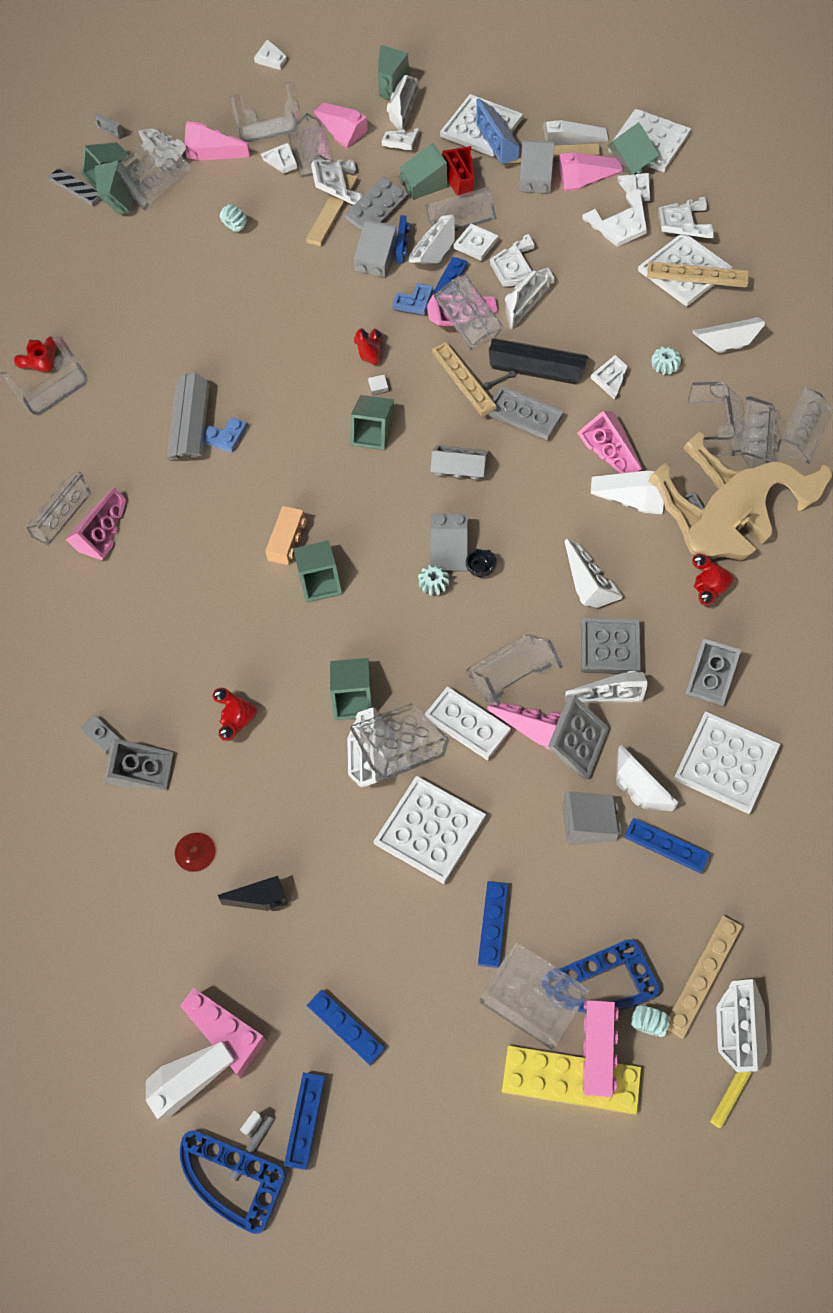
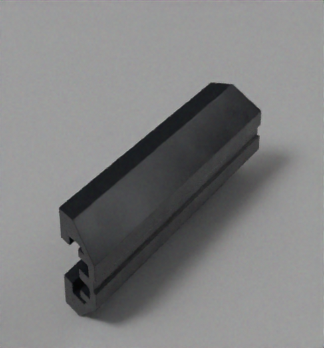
[489,338,588,385]

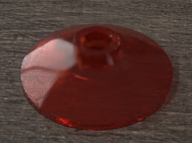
[174,832,215,872]

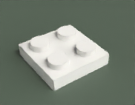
[454,224,498,261]

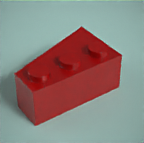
[442,146,475,197]

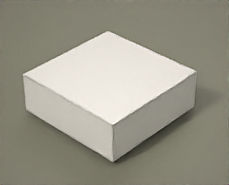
[368,375,388,395]
[240,1111,263,1138]

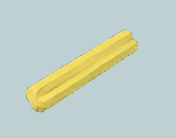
[710,1072,752,1128]

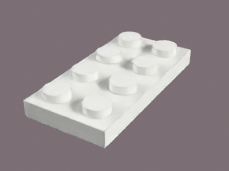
[424,687,511,761]

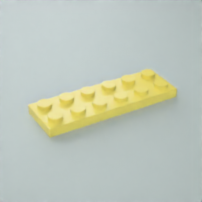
[502,1046,641,1115]

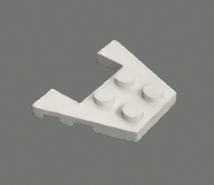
[311,160,362,205]
[582,189,647,247]
[658,197,713,238]
[490,234,554,286]

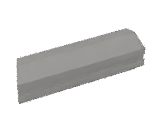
[167,372,210,460]

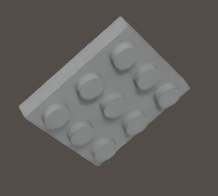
[581,618,641,673]
[548,695,609,779]

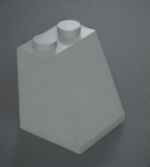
[519,140,554,193]
[354,219,397,278]
[563,792,621,845]

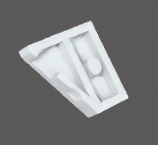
[254,40,287,70]
[382,128,419,150]
[261,143,298,174]
[618,173,650,202]
[591,355,627,399]

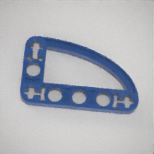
[542,939,659,1013]
[180,1130,286,1234]

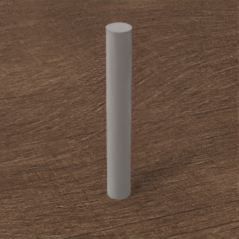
[229,1115,274,1181]

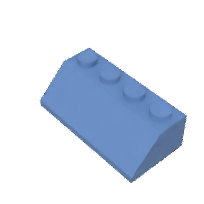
[476,99,520,165]

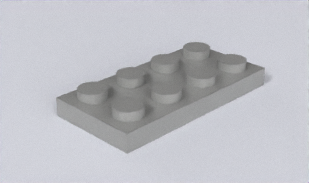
[344,176,408,231]
[487,386,563,441]

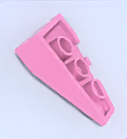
[558,152,623,191]

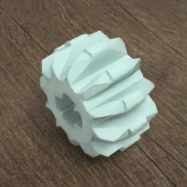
[219,204,247,232]
[651,346,681,376]
[418,564,450,596]
[631,1005,670,1037]

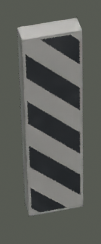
[48,167,101,206]

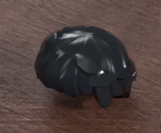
[465,548,496,578]

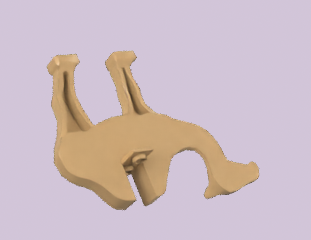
[648,431,832,560]

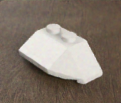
[387,75,419,130]
[409,214,455,264]
[505,270,550,329]
[693,317,765,352]
[347,707,389,787]
[616,744,678,812]
[716,979,767,1072]

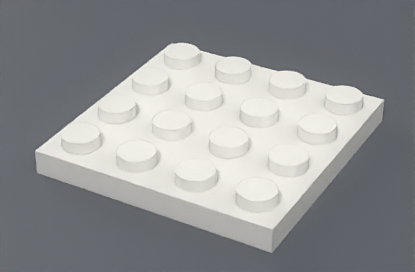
[440,94,523,157]
[608,109,691,172]
[638,234,732,307]
[673,711,780,814]
[373,776,486,884]

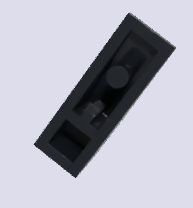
[218,876,287,911]

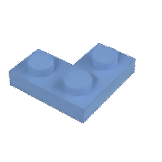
[392,283,433,315]
[204,417,247,453]

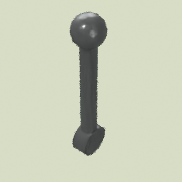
[484,371,515,389]

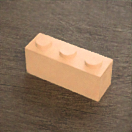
[266,506,307,565]

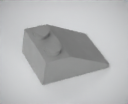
[430,513,468,572]
[685,638,742,706]
[103,739,173,790]

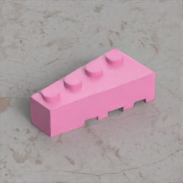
[180,987,266,1079]
[583,1001,618,1097]

